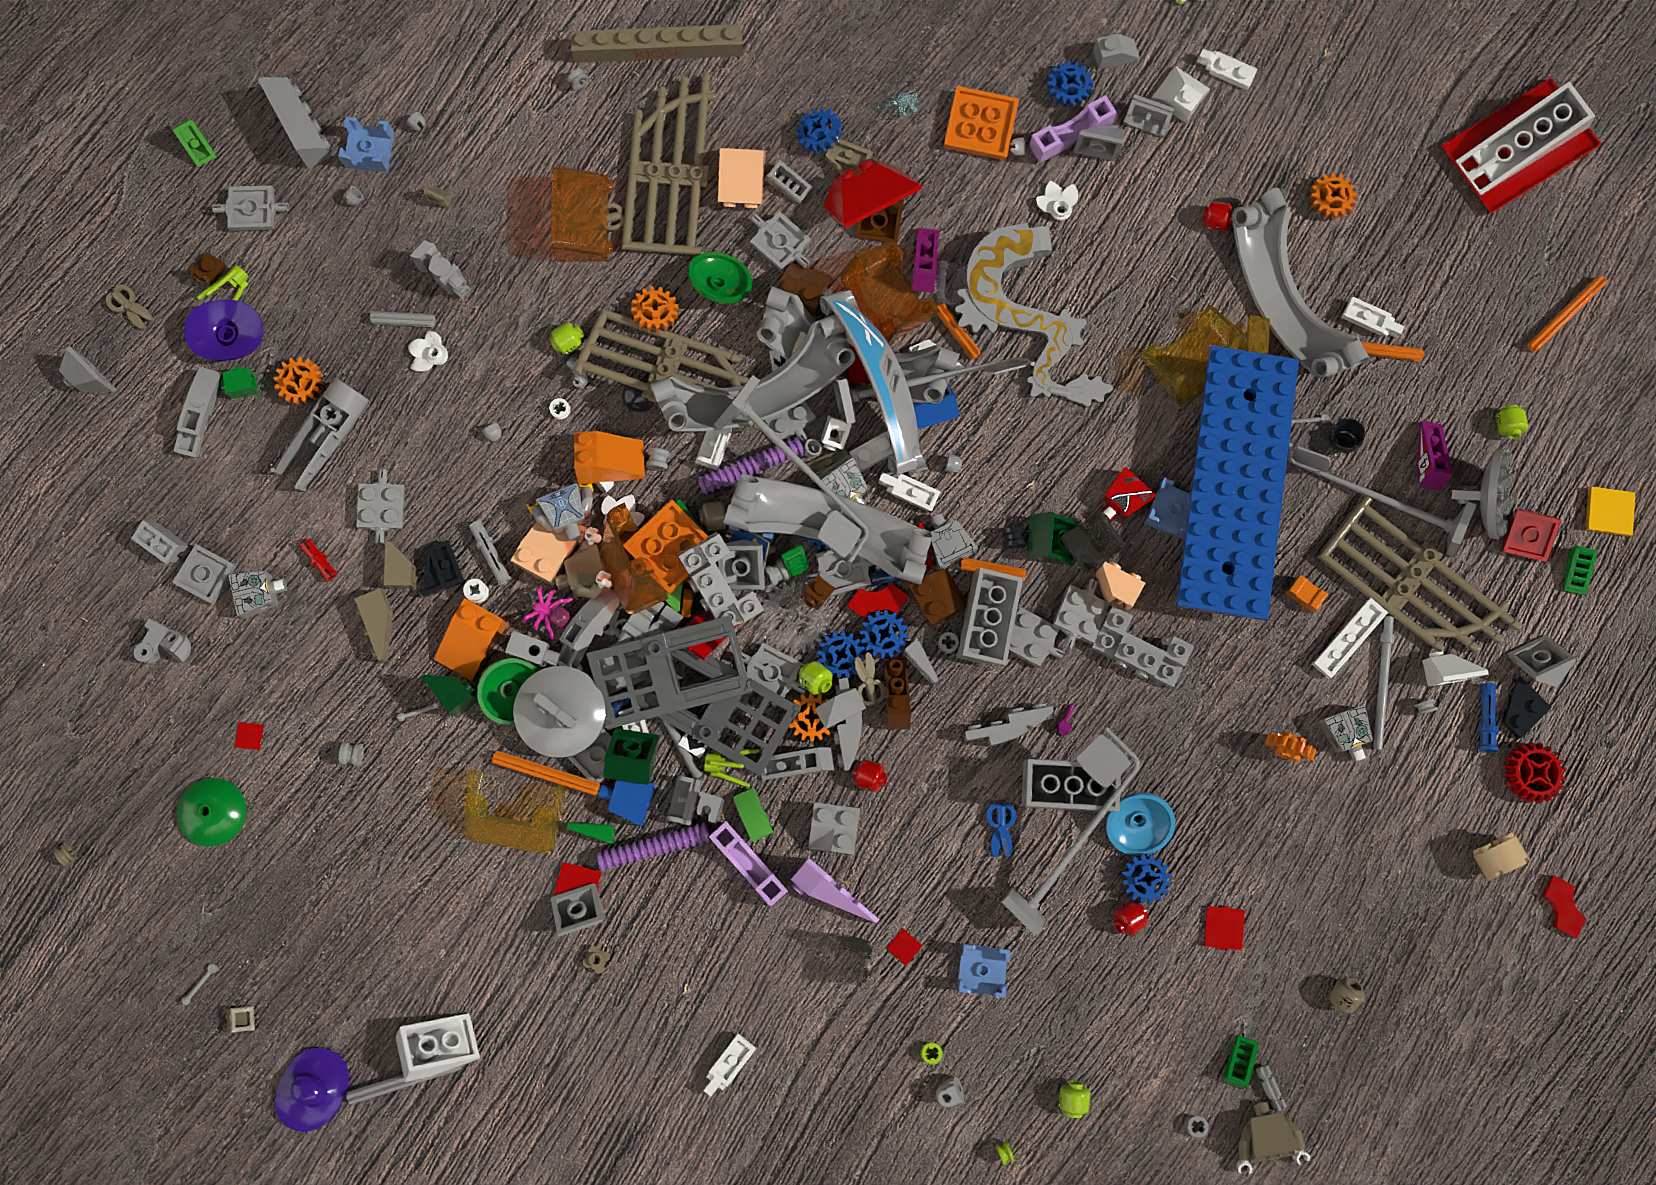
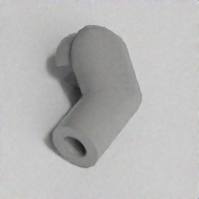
[566,357,588,388]

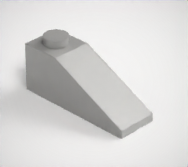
[759,747,834,780]

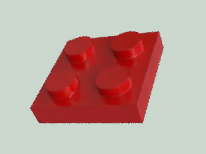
[1501,508,1562,562]

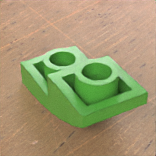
[733,788,773,842]

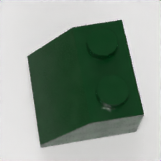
[1027,512,1079,566]
[421,674,478,717]
[604,728,660,785]

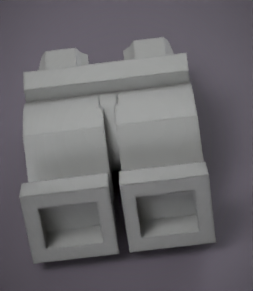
[410,240,470,299]
[617,592,683,663]

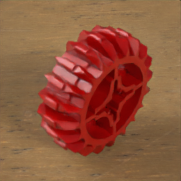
[1502,742,1568,804]

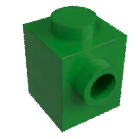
[221,367,259,399]

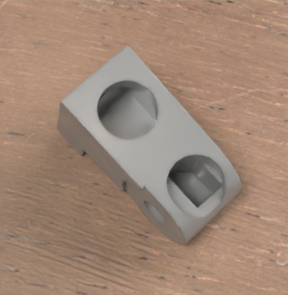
[134,618,174,664]

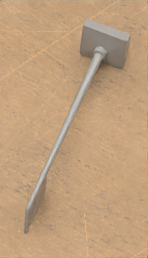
[832,357,1035,424]
[714,375,869,564]
[1287,443,1476,557]
[1002,727,1140,936]

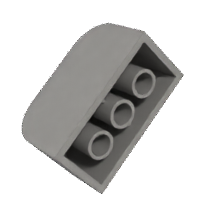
[1021,759,1121,812]

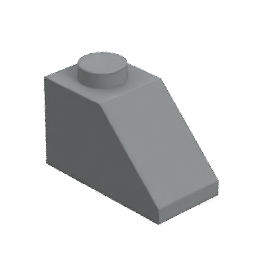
[1093,34,1140,69]

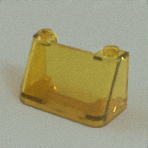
[1142,305,1247,406]

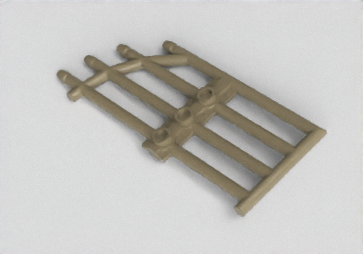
[621,72,715,255]
[572,308,760,431]
[1317,495,1522,652]

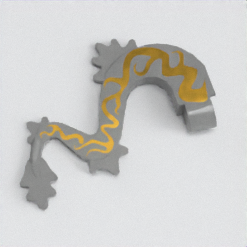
[955,223,1113,407]

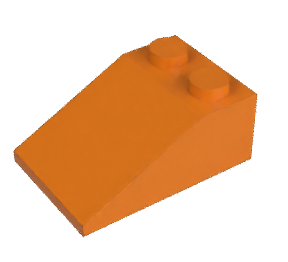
[574,431,645,484]
[434,598,508,682]

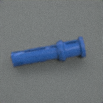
[1477,683,1499,753]

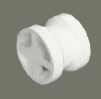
[463,579,489,604]

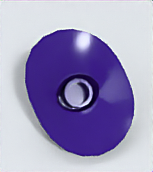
[184,300,264,361]
[275,1048,350,1132]

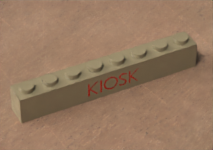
[571,24,743,63]

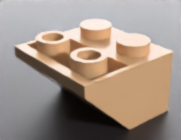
[1095,562,1145,612]

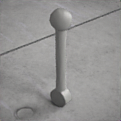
[1291,414,1329,425]
[397,702,443,722]
[181,964,218,1005]

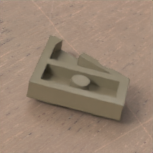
[825,139,873,174]

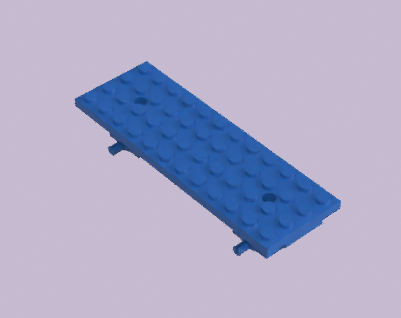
[1176,345,1299,621]

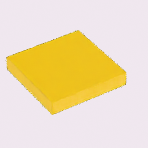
[1585,487,1635,537]

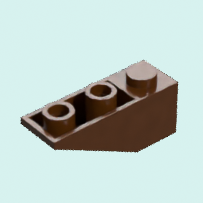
[884,658,911,730]

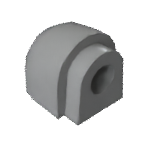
[159,631,191,663]
[936,1076,964,1107]

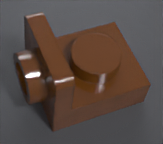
[187,252,227,286]
[801,575,835,611]

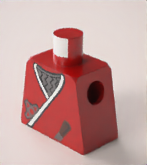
[1101,466,1156,522]

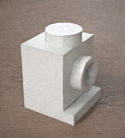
[820,415,852,451]

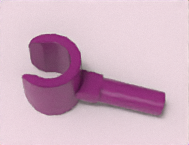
[1056,704,1075,736]

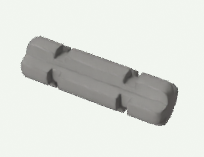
[1256,1065,1286,1112]

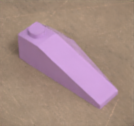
[791,858,879,923]

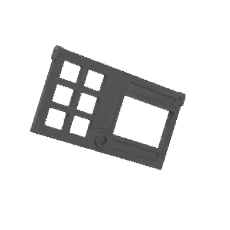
[586,615,753,730]
[636,647,801,776]

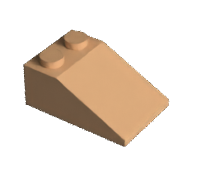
[511,522,587,586]

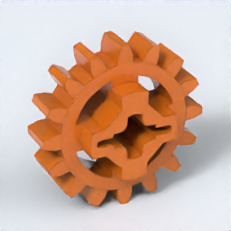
[1309,172,1358,220]
[631,286,679,333]
[273,357,324,406]
[789,693,835,743]
[1265,731,1316,763]

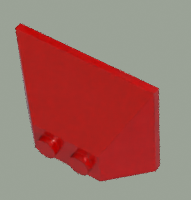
[823,159,922,229]

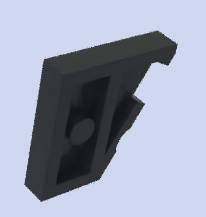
[422,540,465,598]
[1502,676,1552,739]

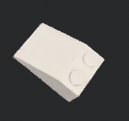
[396,1013,480,1082]

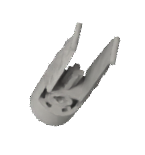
[270,377,370,492]

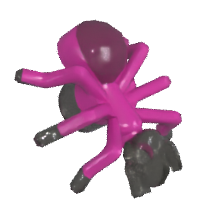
[515,583,574,641]

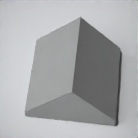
[718,539,765,590]
[550,883,606,937]

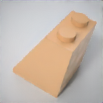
[718,148,766,208]

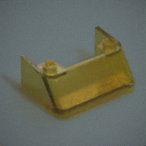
[464,769,568,853]

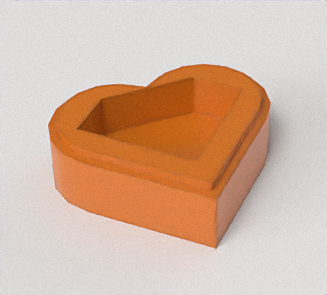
[681,589,693,618]

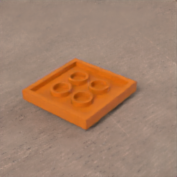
[943,86,1019,161]
[623,500,708,595]

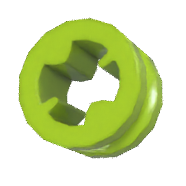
[920,1042,943,1064]
[995,1140,1015,1165]

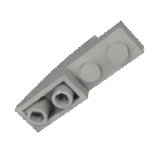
[173,367,223,458]
[557,590,622,669]
[833,678,862,772]
[963,703,1053,747]

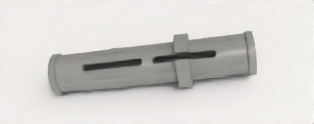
[468,520,512,585]

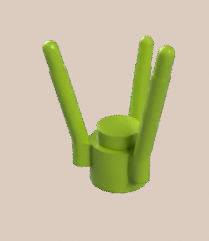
[197,265,249,301]
[704,749,760,788]

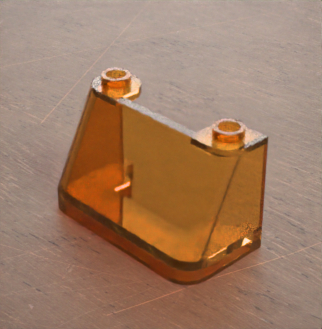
[551,166,613,262]
[841,240,940,344]
[600,502,669,614]

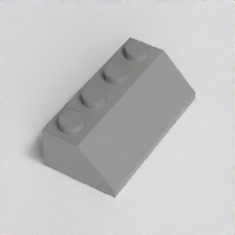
[258,77,331,168]
[956,568,1023,666]

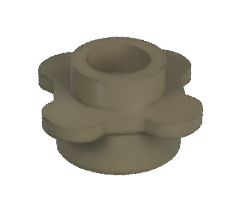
[583,946,610,974]

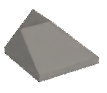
[1507,635,1576,687]

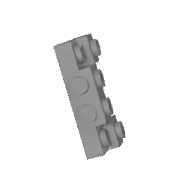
[677,532,764,626]
[1090,606,1194,688]

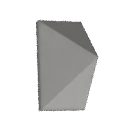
[815,688,866,730]

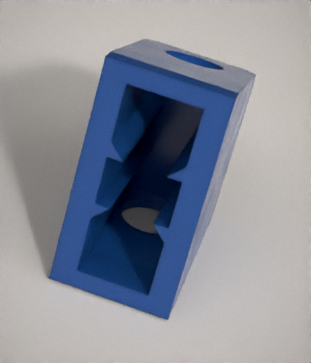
[598,780,656,827]

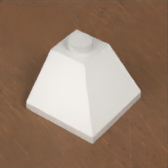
[1151,66,1210,123]
[1422,651,1489,687]

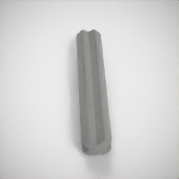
[370,311,436,327]

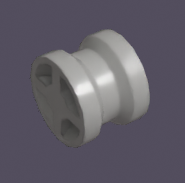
[645,448,670,471]
[765,559,790,586]
[339,742,364,766]

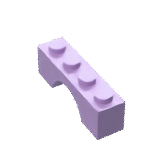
[1029,95,1117,163]
[709,821,788,907]

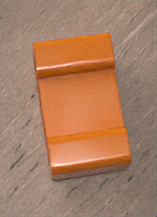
[1285,574,1328,613]

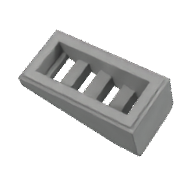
[764,159,812,204]
[903,639,938,686]

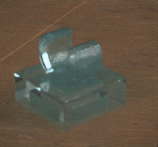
[892,91,919,116]

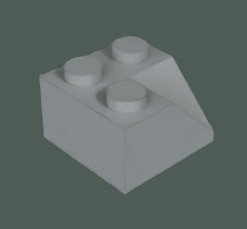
[808,802,860,855]

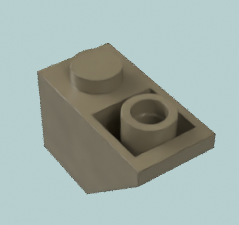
[381,541,417,589]

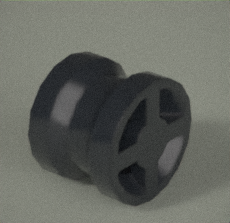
[1002,527,1026,549]

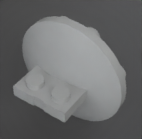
[1452,449,1513,539]
[513,666,606,758]

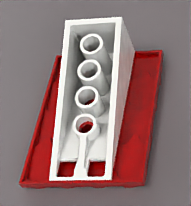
[1441,77,1602,215]

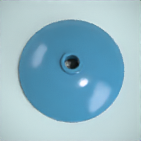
[1106,792,1175,856]

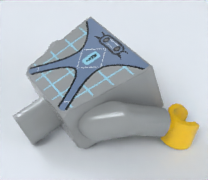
[526,483,594,541]

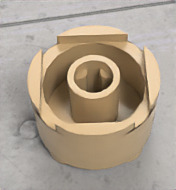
[1472,832,1531,881]

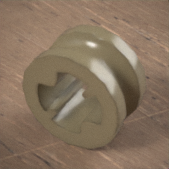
[53,843,77,866]

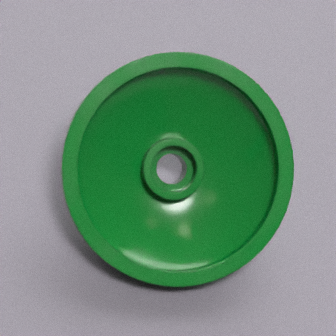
[688,252,752,304]
[476,657,539,725]
[176,778,247,847]

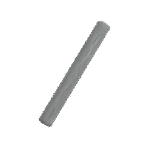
[346,1065,462,1104]

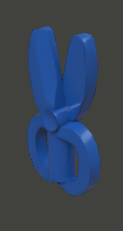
[986,803,1016,857]

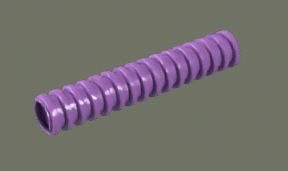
[698,437,804,495]
[596,822,710,872]

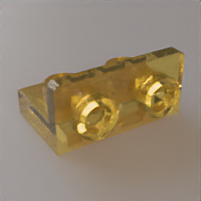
[1246,315,1270,354]

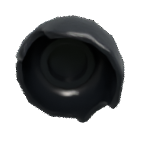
[622,379,654,412]
[1329,418,1365,454]

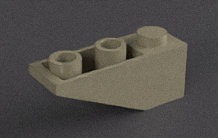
[354,588,393,663]

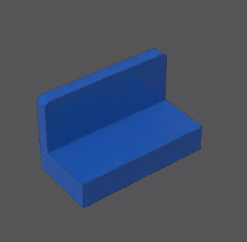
[913,385,959,429]

